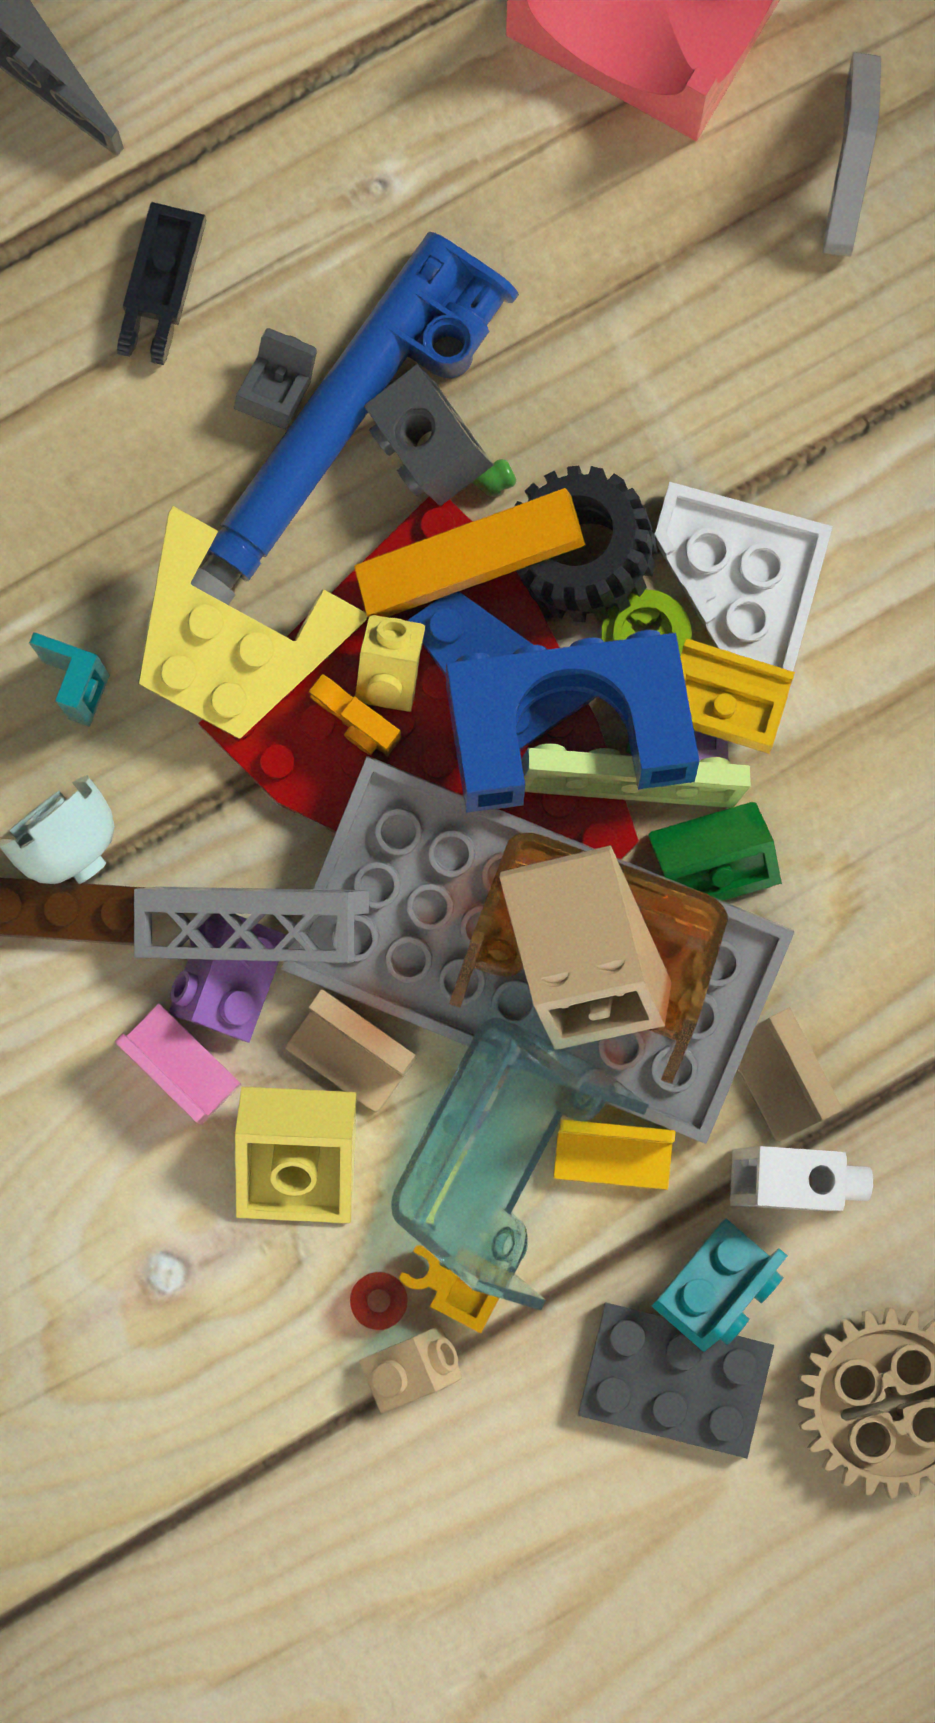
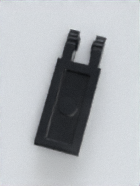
[117,202,207,365]

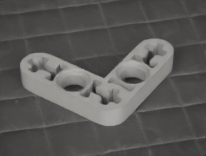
[823,52,881,257]

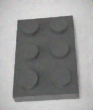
[578,1302,774,1459]

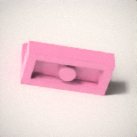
[114,1004,241,1125]

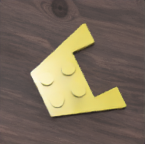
[138,506,368,739]

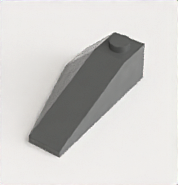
[0,0,124,156]

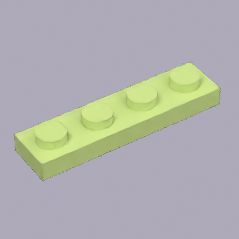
[521,744,751,808]

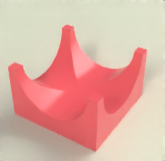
[506,0,780,142]

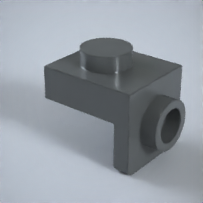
[234,328,317,430]

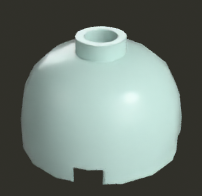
[0,775,115,884]

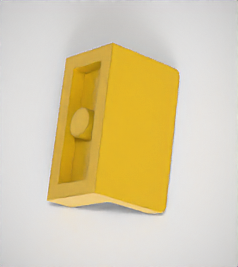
[553,1119,676,1190]

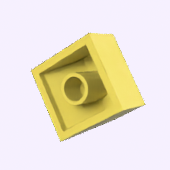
[235,1087,356,1223]

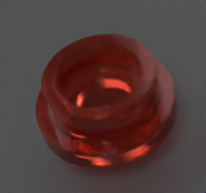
[350,1272,408,1330]

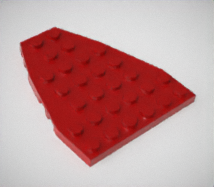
[198,496,639,860]

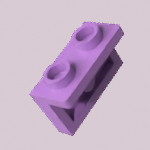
[169,913,286,1043]

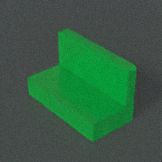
[648,802,782,901]

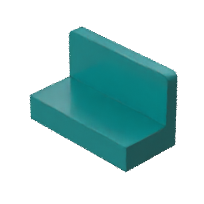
[29,632,110,727]

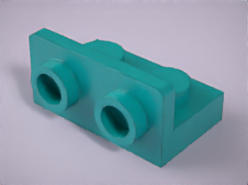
[651,1218,788,1352]

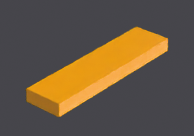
[354,488,585,617]

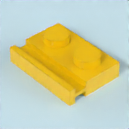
[680,638,795,754]

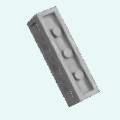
[134,887,369,963]

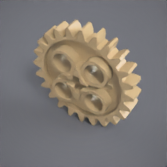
[795,1308,935,1499]

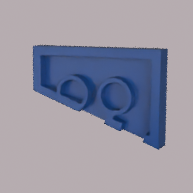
[407,591,597,752]

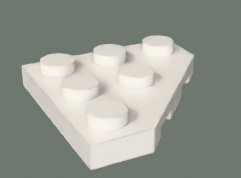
[654,482,833,672]

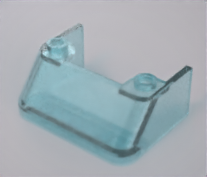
[391,1018,649,1310]

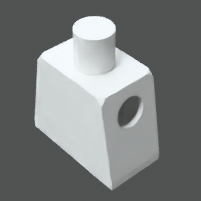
[730,1146,873,1211]

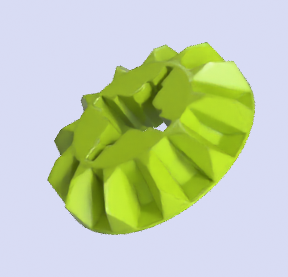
[601,589,692,656]

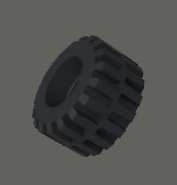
[515,465,657,622]

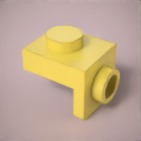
[355,615,425,712]

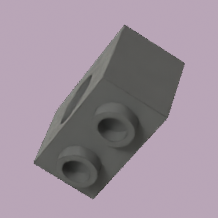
[364,364,494,506]

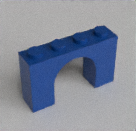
[446,630,700,813]

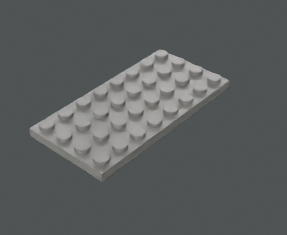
[281,756,794,1144]

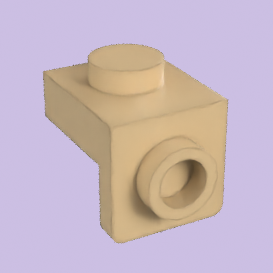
[359,1326,462,1414]

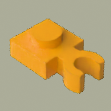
[309,674,401,757]
[399,1245,508,1334]

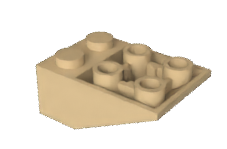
[499,845,672,1050]

